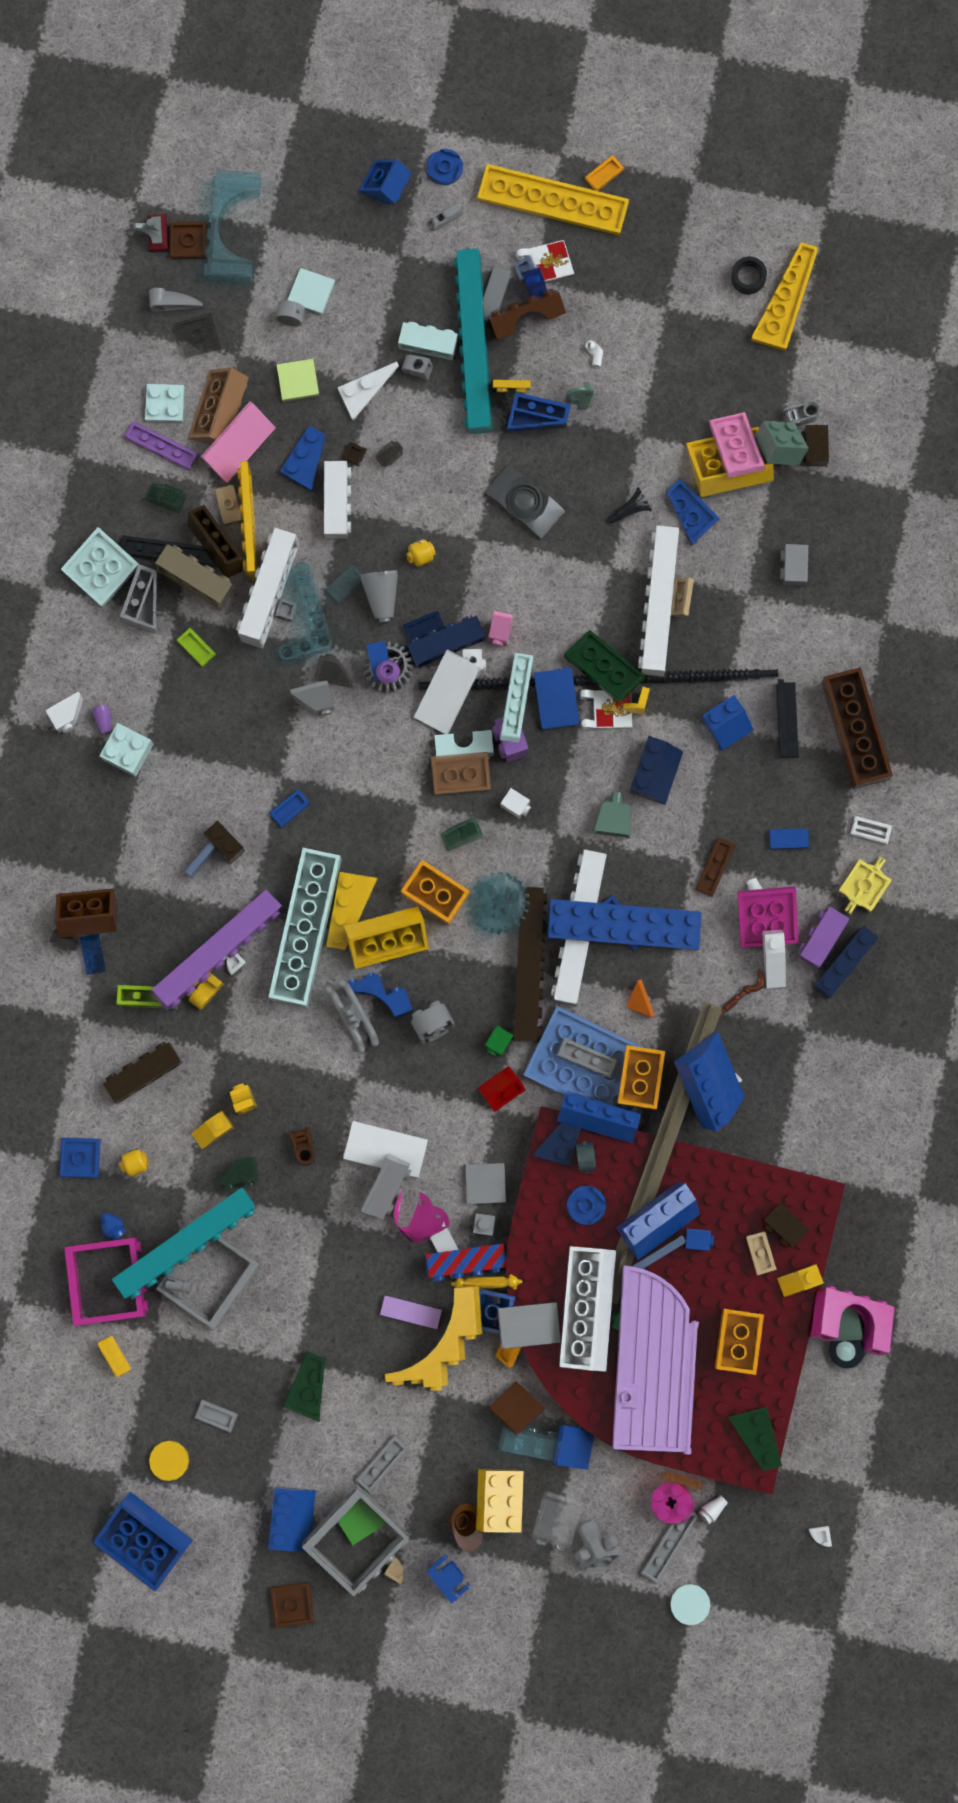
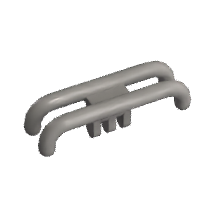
[325,979,379,1053]

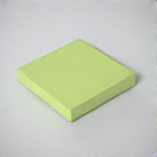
[277,359,319,402]

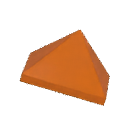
[627,980,655,1018]

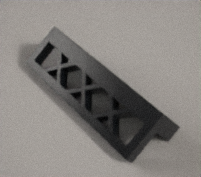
[776,679,799,758]

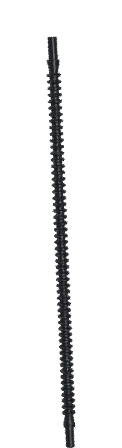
[419,668,778,690]

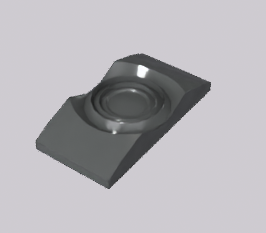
[484,465,565,540]

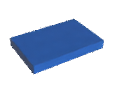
[534,667,580,729]

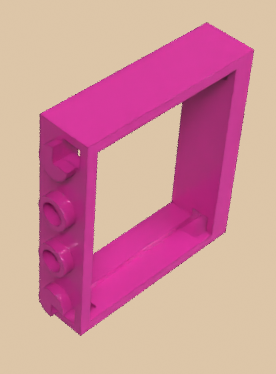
[65,1238,149,1326]

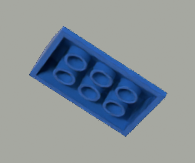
[674,1031,745,1131]
[93,1492,193,1592]

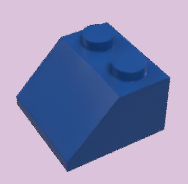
[359,159,412,204]
[701,695,754,751]
[479,1288,515,1334]

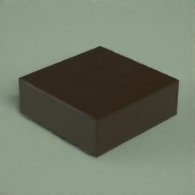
[342,442,367,467]

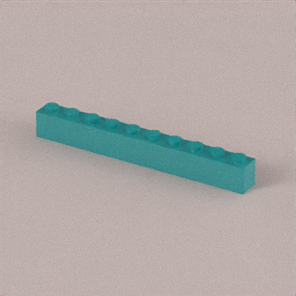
[454,248,493,434]

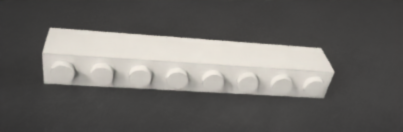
[638,525,679,677]
[551,850,607,1006]

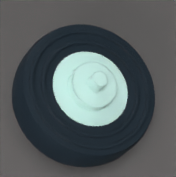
[829,1340,865,1368]

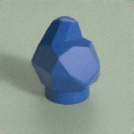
[100,1213,126,1241]

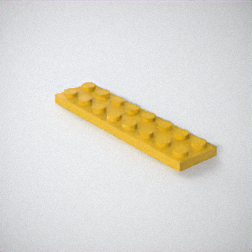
[477,164,629,236]

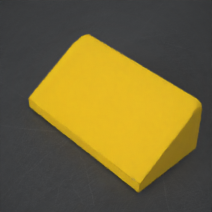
[97,1336,131,1377]

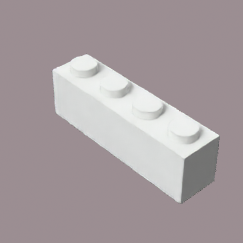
[324,461,351,539]

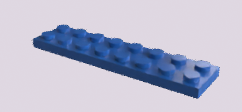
[547,899,701,950]

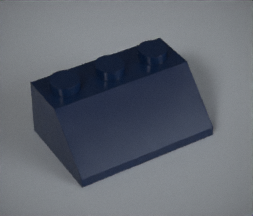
[629,736,683,805]

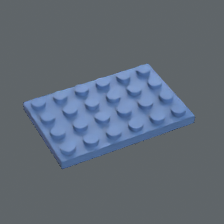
[523,1006,644,1110]

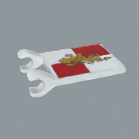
[516,240,574,287]
[580,690,632,729]

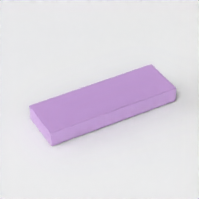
[380,1296,442,1329]

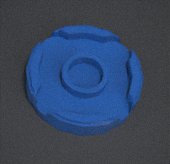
[427,149,463,185]
[567,1186,606,1225]

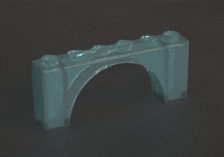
[204,170,262,284]

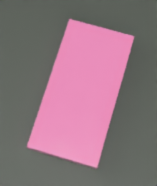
[201,401,276,483]
[709,412,765,478]

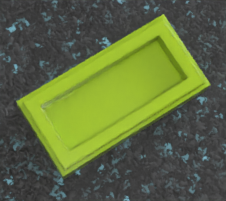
[176,628,216,667]

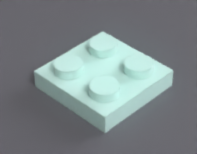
[145,384,185,423]

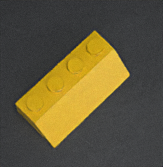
[344,906,429,969]

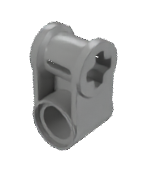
[782,401,820,427]

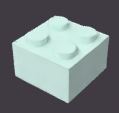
[100,723,154,777]

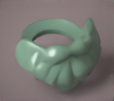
[566,382,595,409]

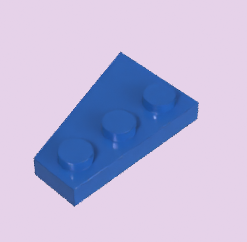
[280,425,325,492]
[667,479,720,545]

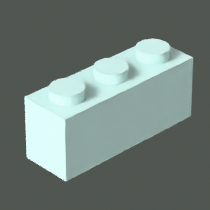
[398,322,458,361]

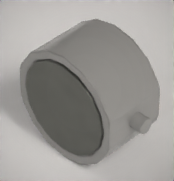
[275,300,305,326]

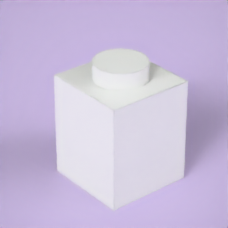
[500,788,531,819]

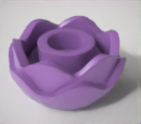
[376,660,400,684]

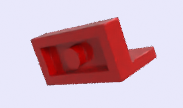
[478,1066,526,1112]

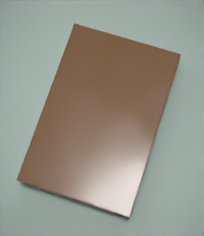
[431,752,491,795]

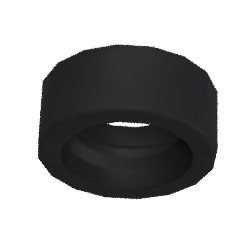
[731,256,767,295]

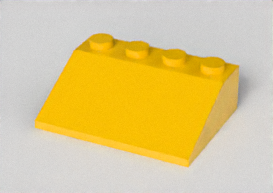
[686,427,774,497]

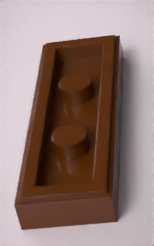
[695,837,735,897]

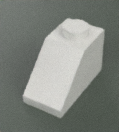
[46,691,83,733]

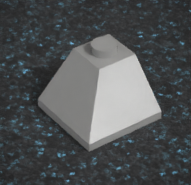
[290,680,335,716]

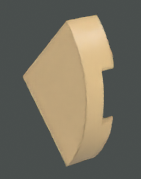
[384,1557,404,1584]

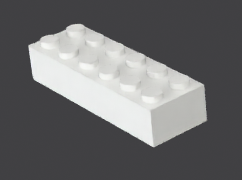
[236,528,299,649]
[560,1246,616,1371]

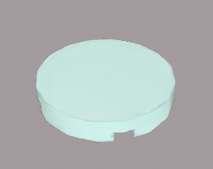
[670,1584,710,1625]

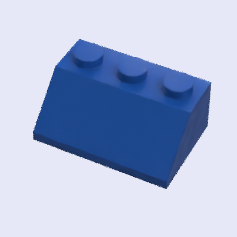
[268,1486,316,1551]

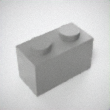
[780,544,808,586]

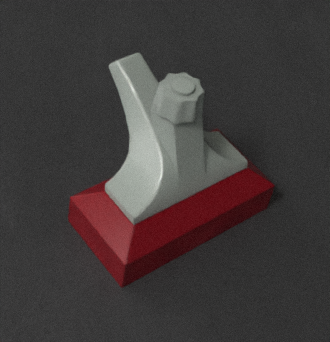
[133,214,168,252]

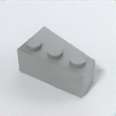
[119,564,157,633]

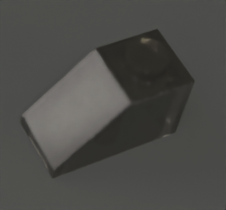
[315,654,354,689]

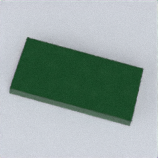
[564,630,645,704]

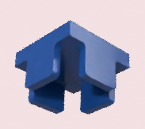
[426,1553,471,1604]

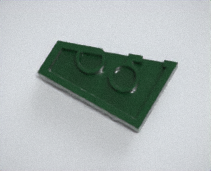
[283,1351,325,1422]

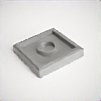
[466,1163,506,1204]

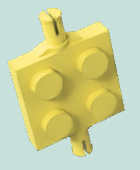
[838,856,892,915]

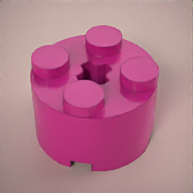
[651,1482,695,1525]

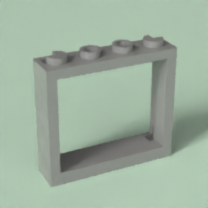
[156,1237,261,1330]
[302,1485,409,1596]

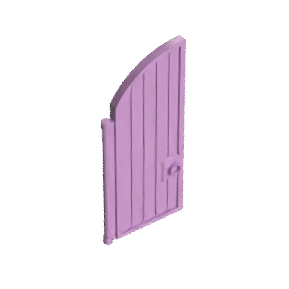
[612,1265,699,1455]

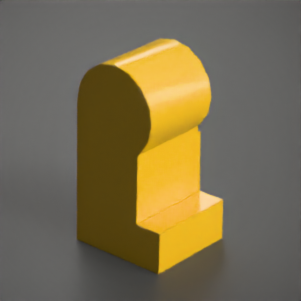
[188,973,224,1010]

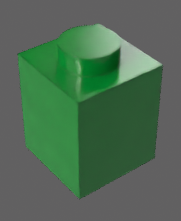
[485,1026,514,1057]

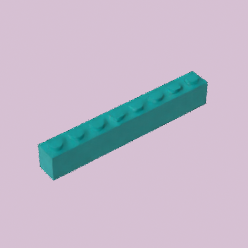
[112,1188,257,1300]

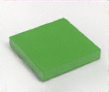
[338,1489,386,1545]

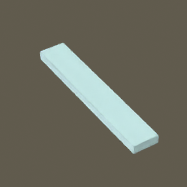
[500,653,533,743]

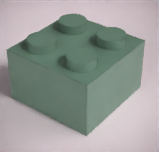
[754,421,809,465]

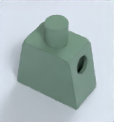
[594,792,631,838]

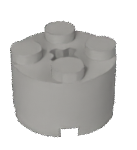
[411,1001,456,1044]

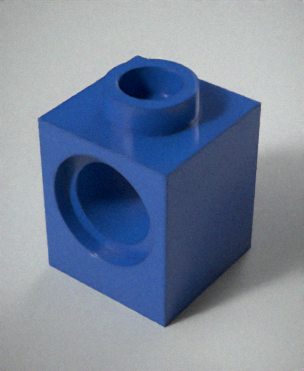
[684,1229,714,1251]

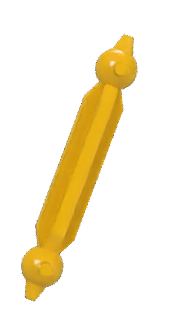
[451,1274,522,1290]

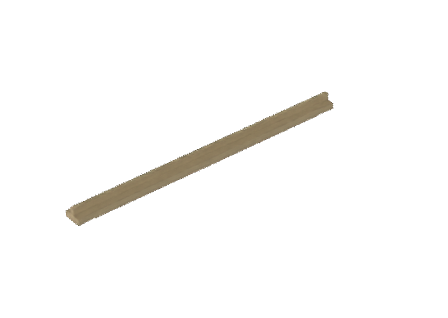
[612,1002,722,1304]

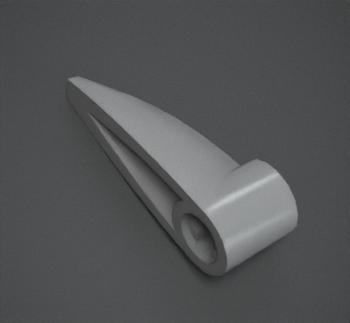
[149,288,203,312]

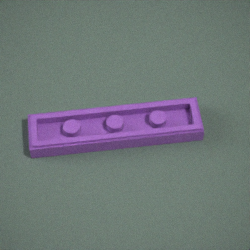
[124,421,199,471]

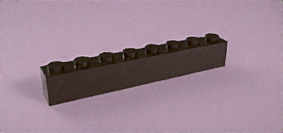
[514,887,548,1043]

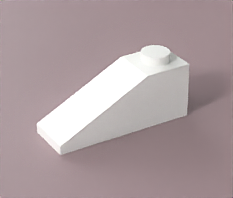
[762,930,786,989]

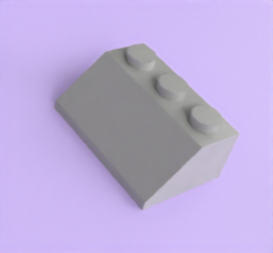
[361,1154,412,1219]

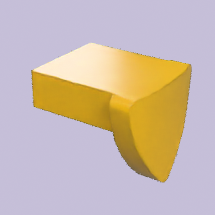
[623,687,650,716]

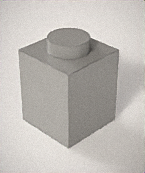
[473,1213,495,1236]

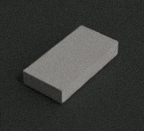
[194,1399,238,1433]

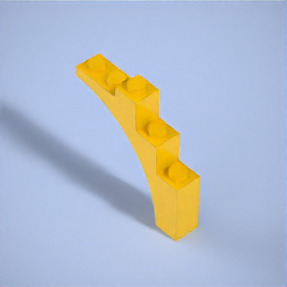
[385,1286,482,1391]

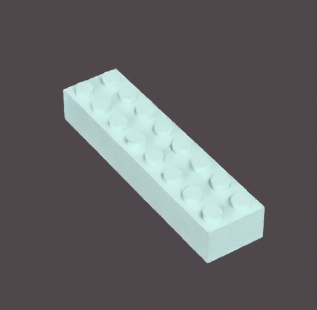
[269,848,342,1008]

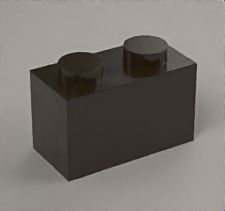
[801,425,829,467]
[204,820,245,864]
[762,1203,809,1248]

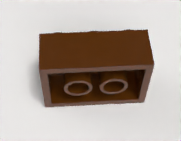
[55,888,117,937]

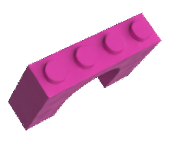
[811,1286,895,1356]

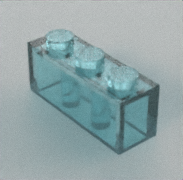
[498,1426,558,1461]

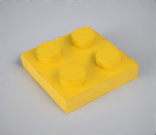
[493,380,531,393]

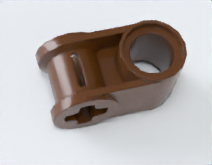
[290,1127,315,1166]

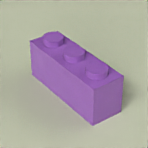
[798,907,850,969]

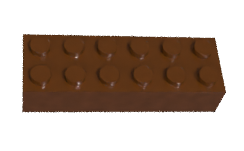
[822,667,893,790]

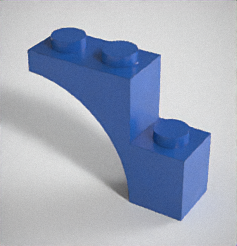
[343,972,413,1018]

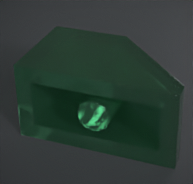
[145,483,187,514]
[440,817,483,852]

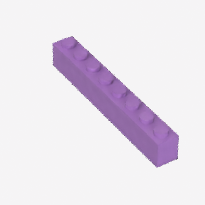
[151,890,282,1011]

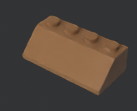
[188,368,249,445]

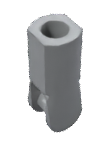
[428,203,463,231]

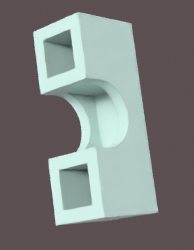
[434,730,494,759]

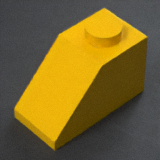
[192,1111,234,1150]
[777,1264,823,1297]

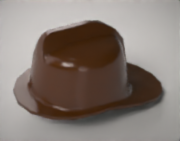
[448,1503,483,1552]

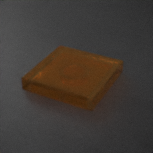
[660,1471,703,1491]

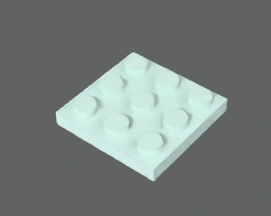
[61,527,139,607]

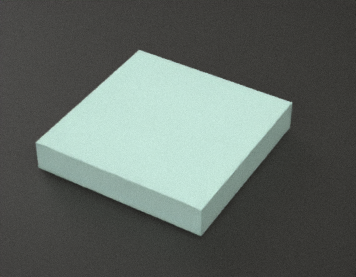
[288,268,335,315]

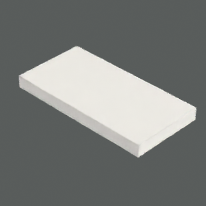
[414,650,481,734]
[343,1121,428,1178]

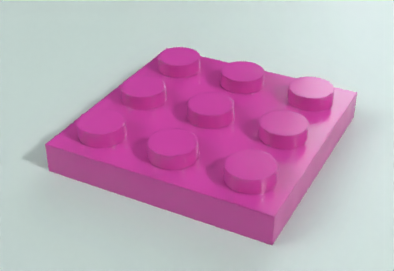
[737,886,799,948]

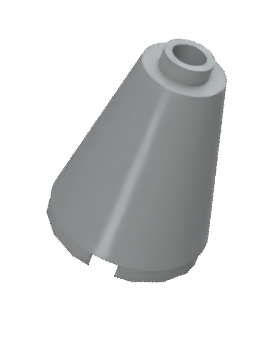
[361,570,398,623]

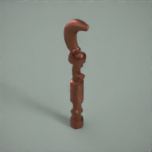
[718,970,765,1020]

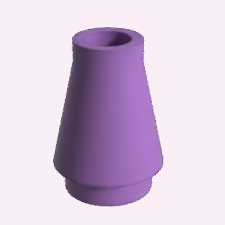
[92,705,111,734]

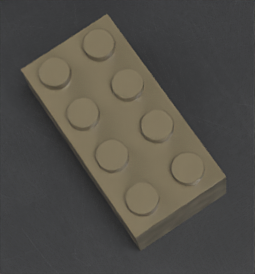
[155,544,233,610]

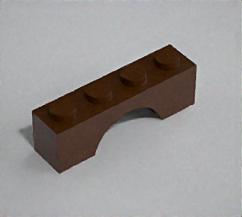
[487,289,566,340]

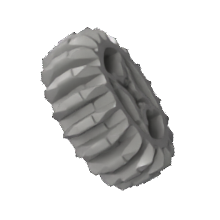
[363,641,414,693]

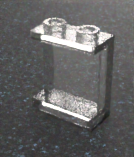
[532,1490,583,1551]

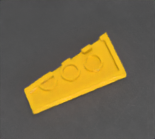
[326,872,378,951]

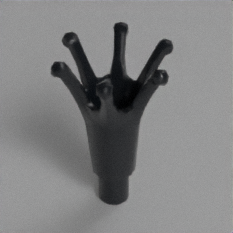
[608,487,652,523]

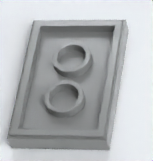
[497,1302,561,1349]

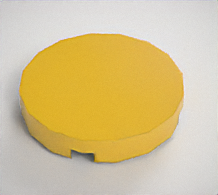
[149,1440,189,1481]

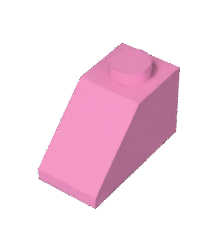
[489,611,513,647]

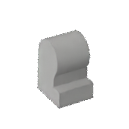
[401,355,433,381]

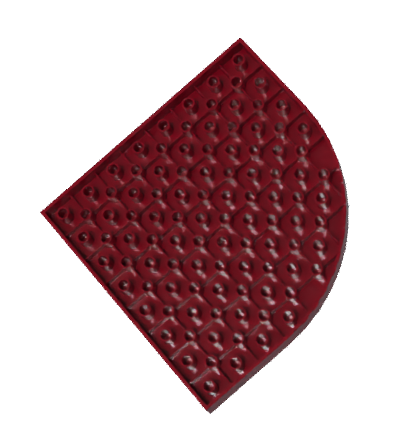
[506,1106,845,1494]

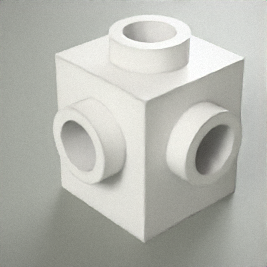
[462,649,486,679]

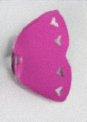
[394,1189,450,1244]

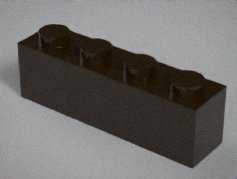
[188,505,243,578]
[103,1042,183,1104]

